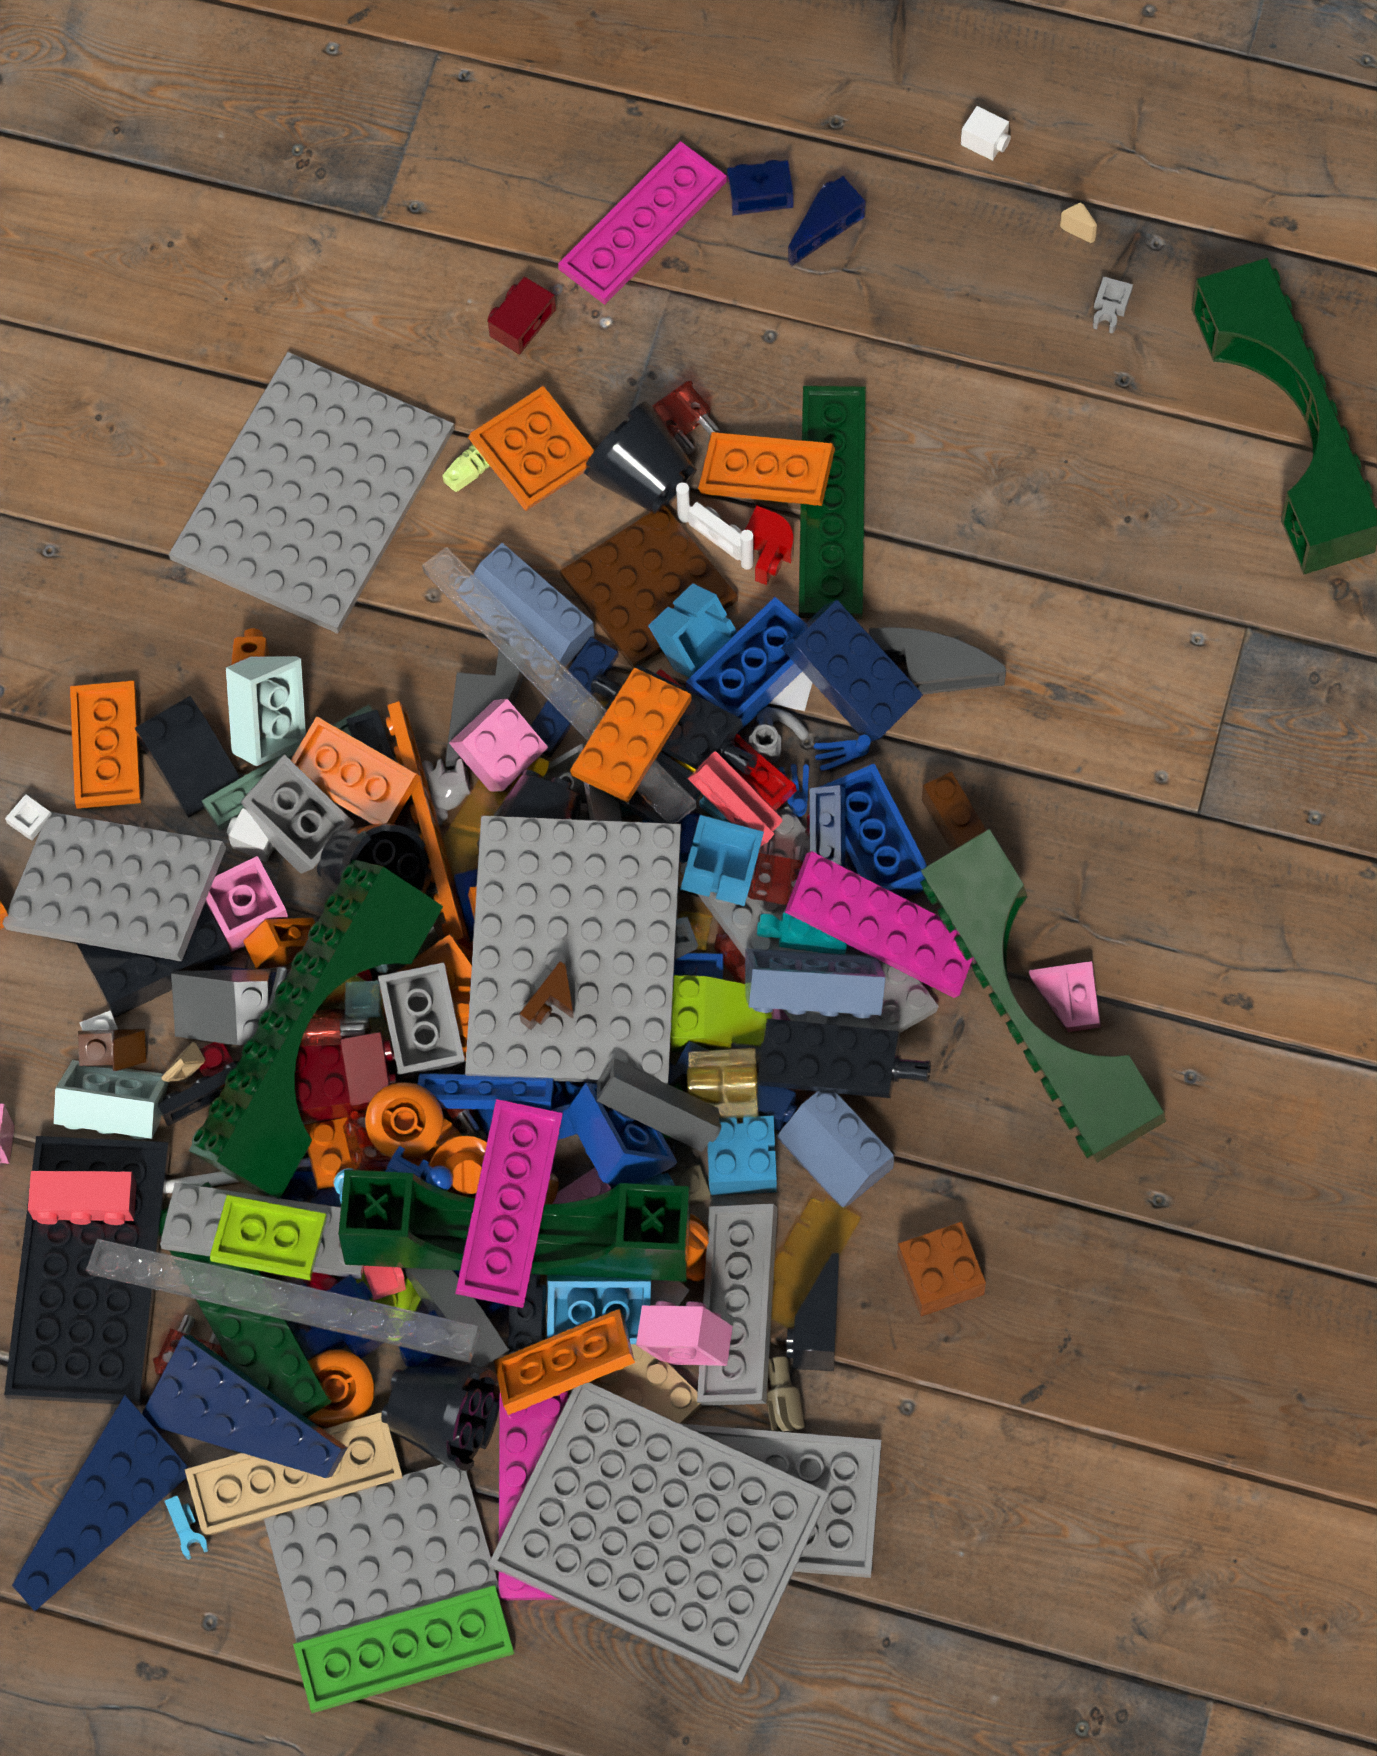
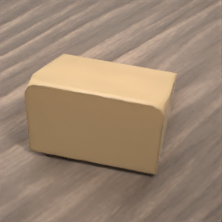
[1060,202,1097,243]
[161,1042,205,1082]

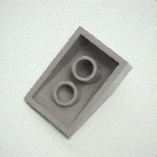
[240,754,354,874]

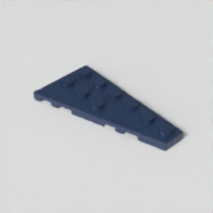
[142,1334,348,1478]
[12,1395,189,1612]

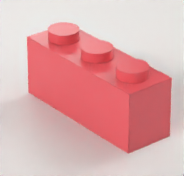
[28,1171,137,1225]

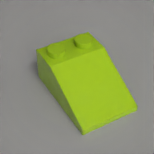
[670,975,772,1053]

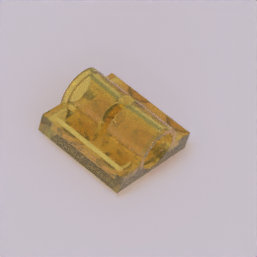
[687,1048,759,1118]

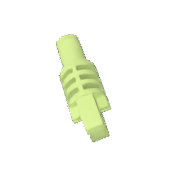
[442,444,490,492]

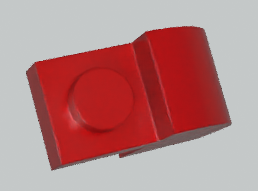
[745,505,793,585]

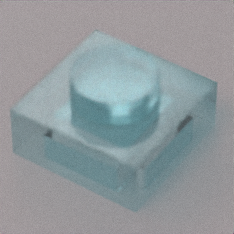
[345,981,381,1018]

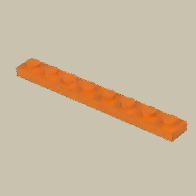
[386,701,472,948]

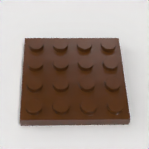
[560,505,738,669]

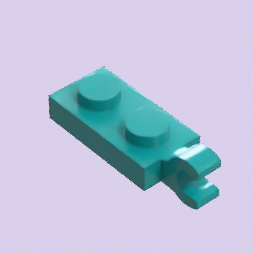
[757,912,847,954]

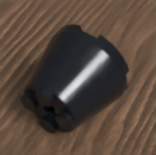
[583,401,697,514]
[477,770,582,847]
[317,823,431,894]
[381,1366,499,1471]

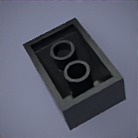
[135,696,240,818]
[787,1253,839,1371]

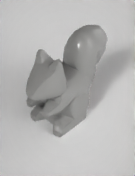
[417,759,472,827]

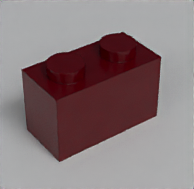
[487,276,556,355]

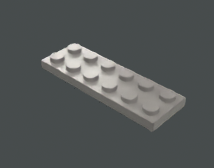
[160,1183,364,1279]
[697,1204,778,1406]

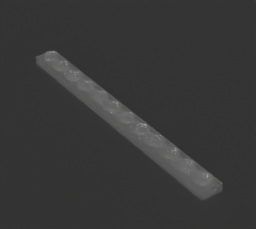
[422,547,696,824]
[86,1239,481,1363]

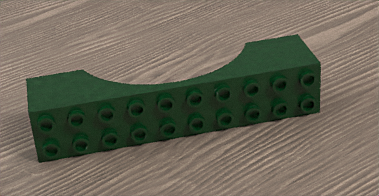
[1191,258,1377,575]
[920,829,1166,1163]
[189,860,443,1199]
[338,1170,690,1282]

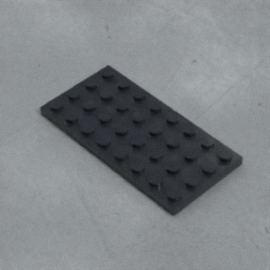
[4,1136,170,1406]

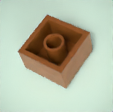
[897,1221,986,1317]

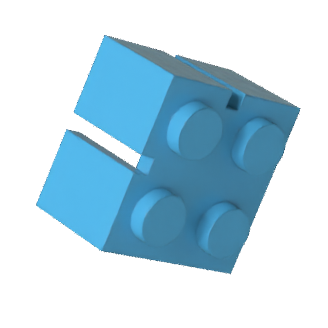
[648,583,737,678]
[681,815,764,906]
[707,1116,777,1195]

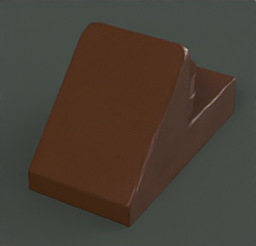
[519,961,574,1030]
[78,1028,146,1071]

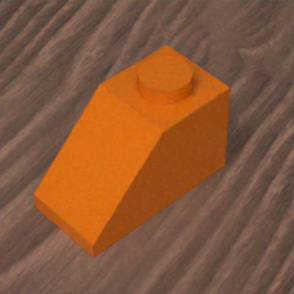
[243,918,315,969]

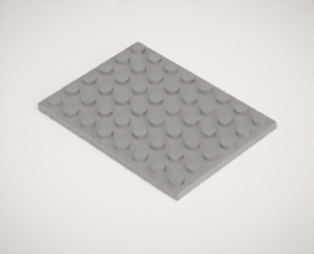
[169,352,454,633]
[465,816,681,1084]
[488,1383,829,1685]

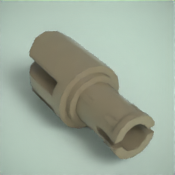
[766,1357,805,1432]

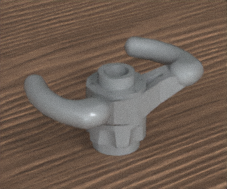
[748,707,809,764]

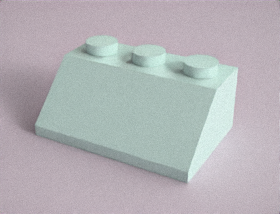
[226,656,306,766]
[54,1060,169,1139]

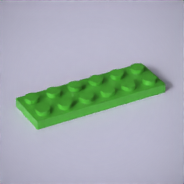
[293,1585,514,1713]

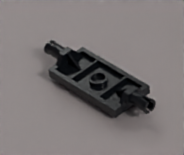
[591,664,757,775]
[730,1018,931,1098]

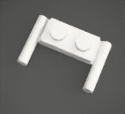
[676,483,754,570]

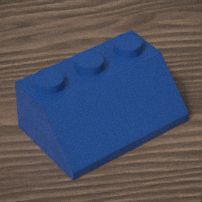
[566,1083,677,1185]

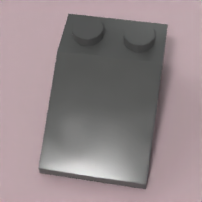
[171,969,272,1045]

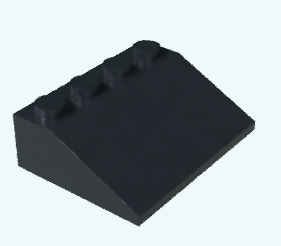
[75,903,233,1018]

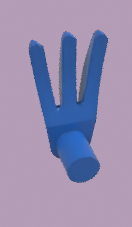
[813,735,871,771]
[778,764,809,817]

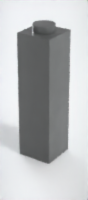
[597,1058,721,1152]

